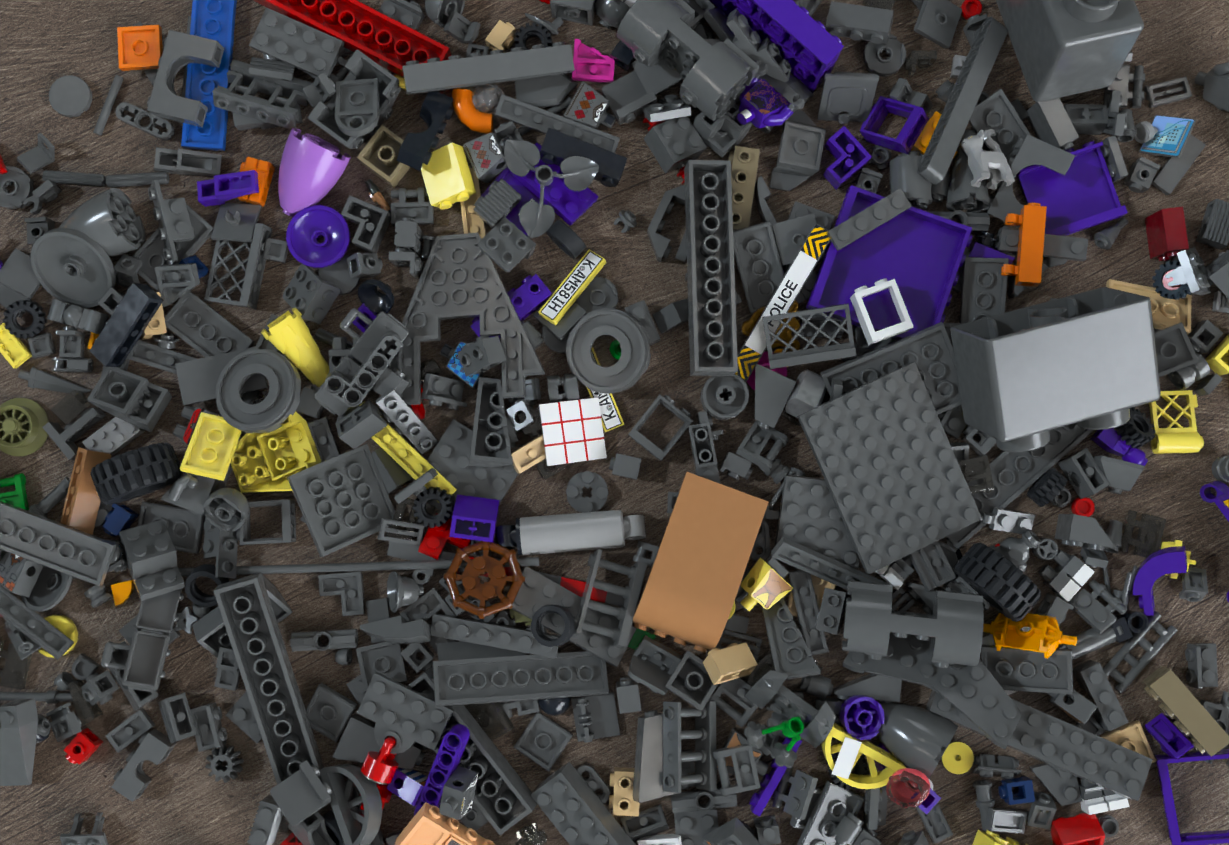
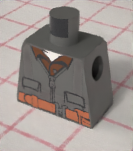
[0,552,43,598]

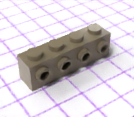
[728,146,760,231]

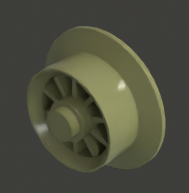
[0,398,49,457]

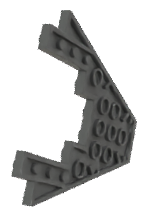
[387,233,545,405]

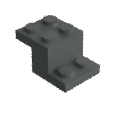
[119,519,185,601]

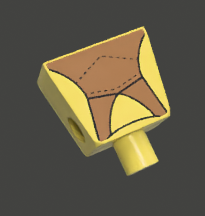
[740,557,793,612]

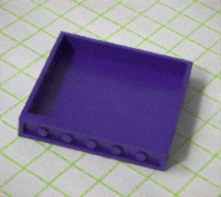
[806,185,973,340]

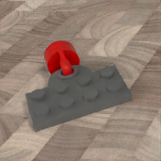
[357,672,454,785]

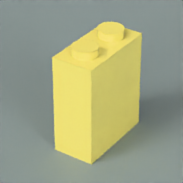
[421,142,476,210]

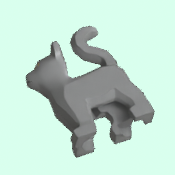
[960,129,1015,190]

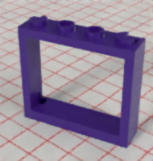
[1155,749,1229,845]

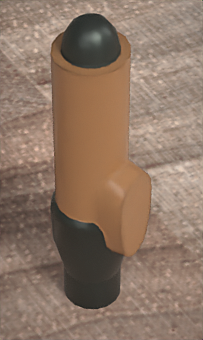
[365,179,391,215]

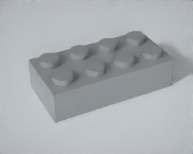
[82,417,145,457]

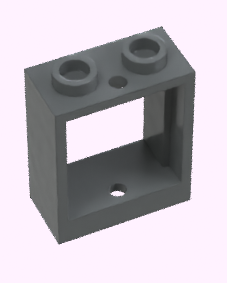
[628,395,693,461]
[236,500,296,545]

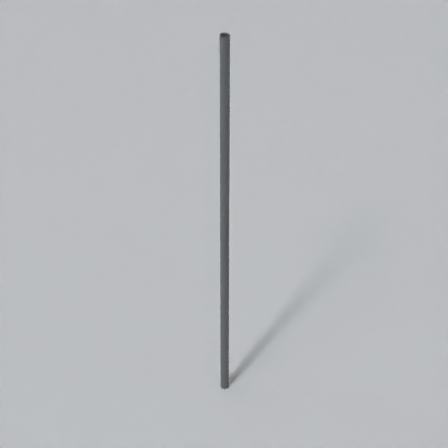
[178,557,539,576]

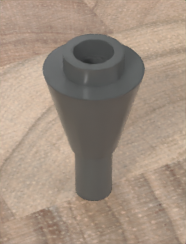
[1094,217,1128,250]

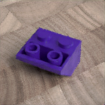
[449,494,500,542]

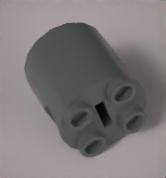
[889,151,932,210]

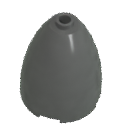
[59,188,145,257]
[876,702,958,779]

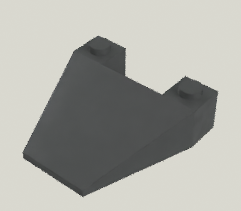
[0,698,38,786]

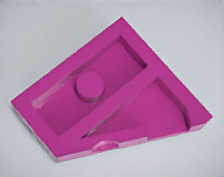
[572,39,615,83]

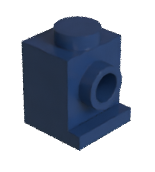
[103,503,139,537]
[998,776,1035,805]

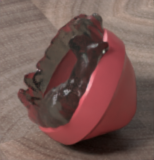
[886,768,930,809]

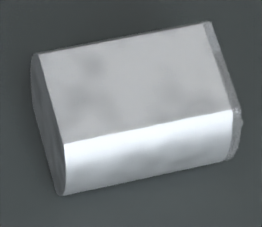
[785,369,827,418]

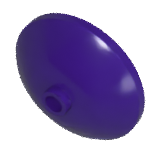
[286,205,350,268]

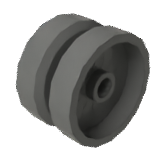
[700,374,749,420]

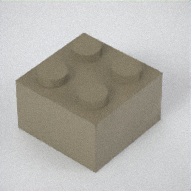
[357,125,410,188]

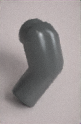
[168,474,199,501]

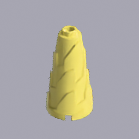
[261,307,329,387]

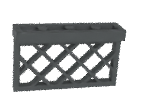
[204,223,272,310]
[763,303,856,369]

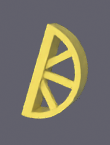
[821,722,906,789]

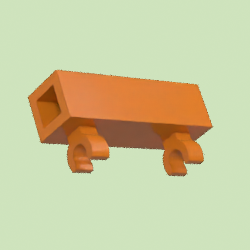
[1001,203,1047,287]

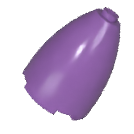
[278,128,351,217]

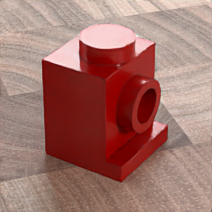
[64,728,103,764]

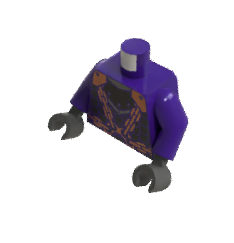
[737,60,805,129]

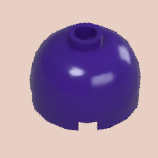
[839,694,885,740]

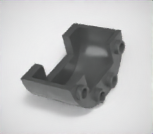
[307,49,401,149]

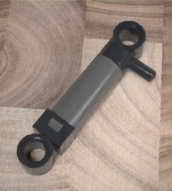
[1058,610,1149,660]

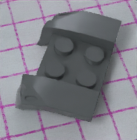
[744,670,836,748]

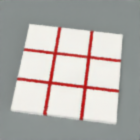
[539,397,607,466]

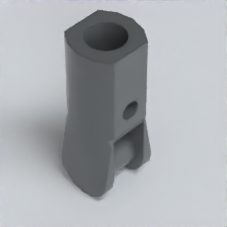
[52,358,93,373]

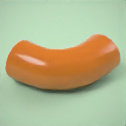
[452,89,493,134]

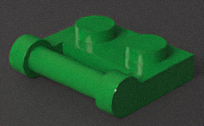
[0,473,29,511]

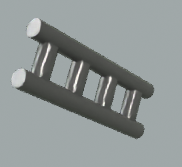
[1103,611,1178,694]

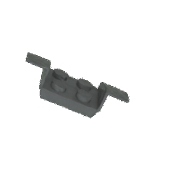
[769,110,826,191]

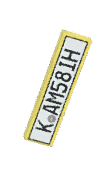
[538,249,607,326]
[587,347,624,432]

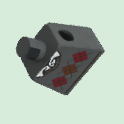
[563,81,616,129]
[463,132,514,183]

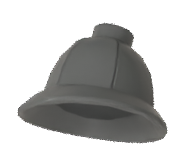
[387,571,424,613]

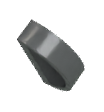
[319,764,382,845]

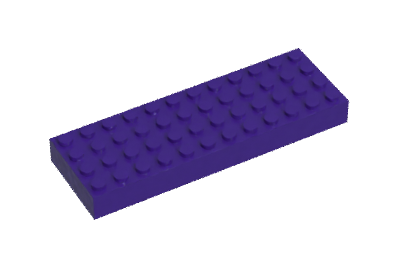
[709,0,844,93]

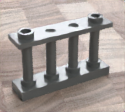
[573,549,647,649]
[663,701,717,793]

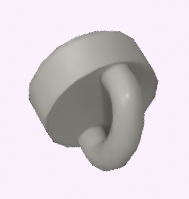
[1134,121,1158,143]

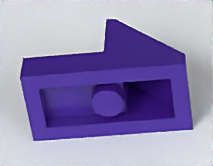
[1145,713,1194,760]

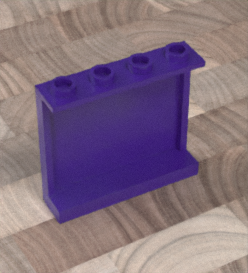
[1016,141,1128,236]

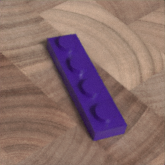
[749,737,802,817]

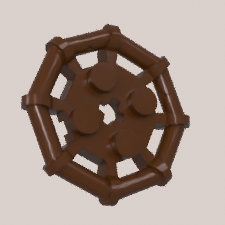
[443,541,525,619]

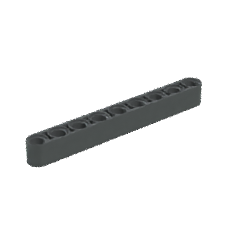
[917,17,1008,185]

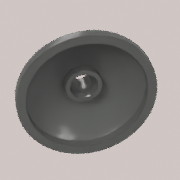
[21,565,73,612]

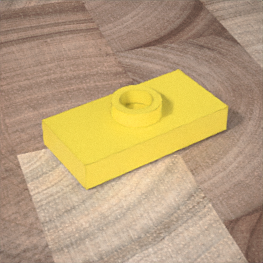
[0,323,32,369]

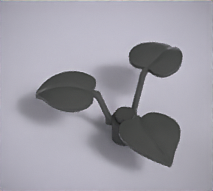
[504,140,599,238]

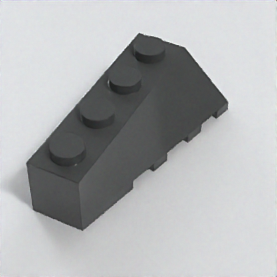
[469,377,513,468]

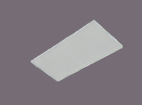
[832,737,862,779]

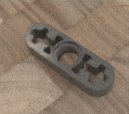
[115,102,175,141]

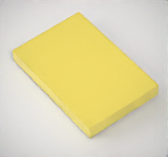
[180,412,242,481]

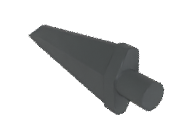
[18,367,92,395]

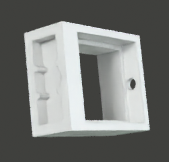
[850,278,913,346]

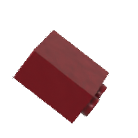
[1145,207,1189,261]

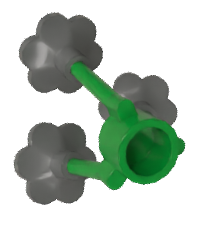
[744,712,804,768]

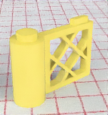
[1149,390,1204,454]

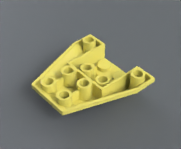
[231,411,321,493]

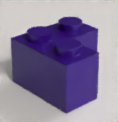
[823,126,872,190]

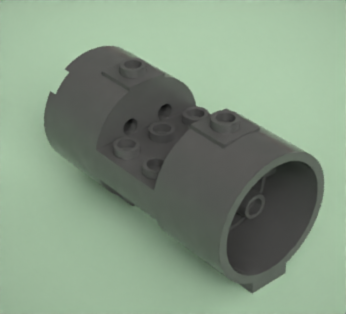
[617,0,759,121]
[842,580,984,668]

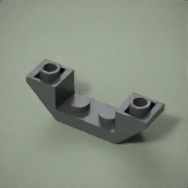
[647,185,685,262]

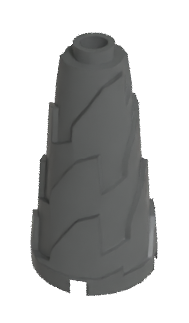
[946,130,990,213]

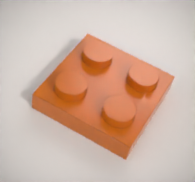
[117,25,163,71]

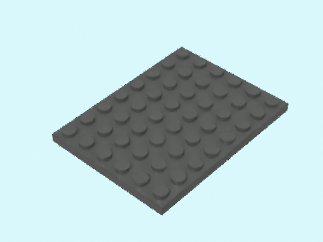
[797,362,982,574]

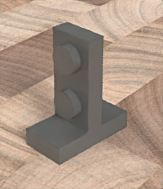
[42,408,106,460]

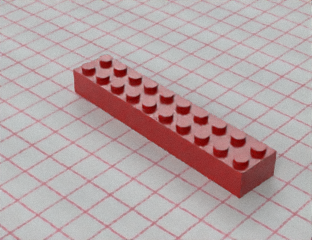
[253,0,452,77]

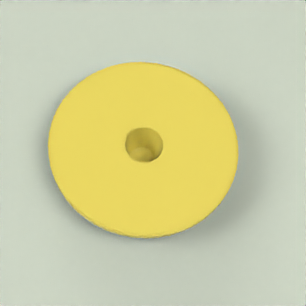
[942,742,974,774]

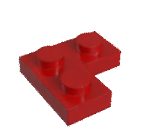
[418,513,471,560]

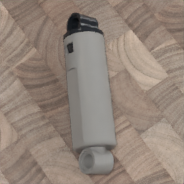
[496,510,646,556]

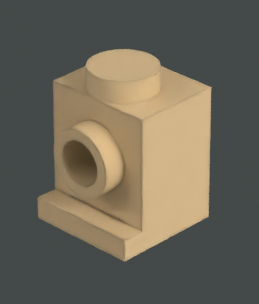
[485,20,516,53]

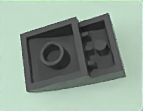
[87,367,172,432]

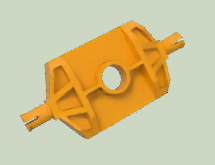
[983,613,1077,658]

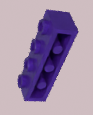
[470,274,552,339]

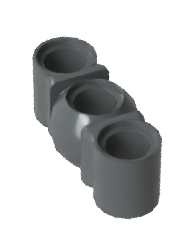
[47,299,108,335]

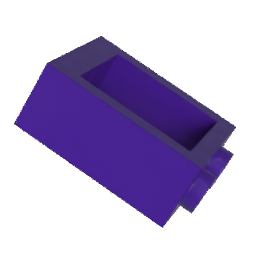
[860,96,929,154]

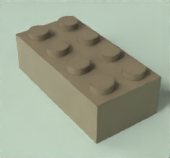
[1142,665,1229,757]

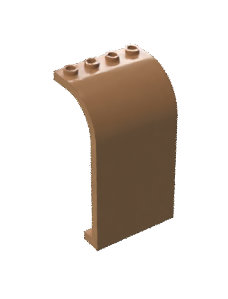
[632,472,768,653]

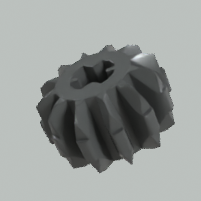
[205,745,244,783]

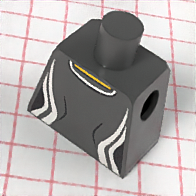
[439,766,479,820]

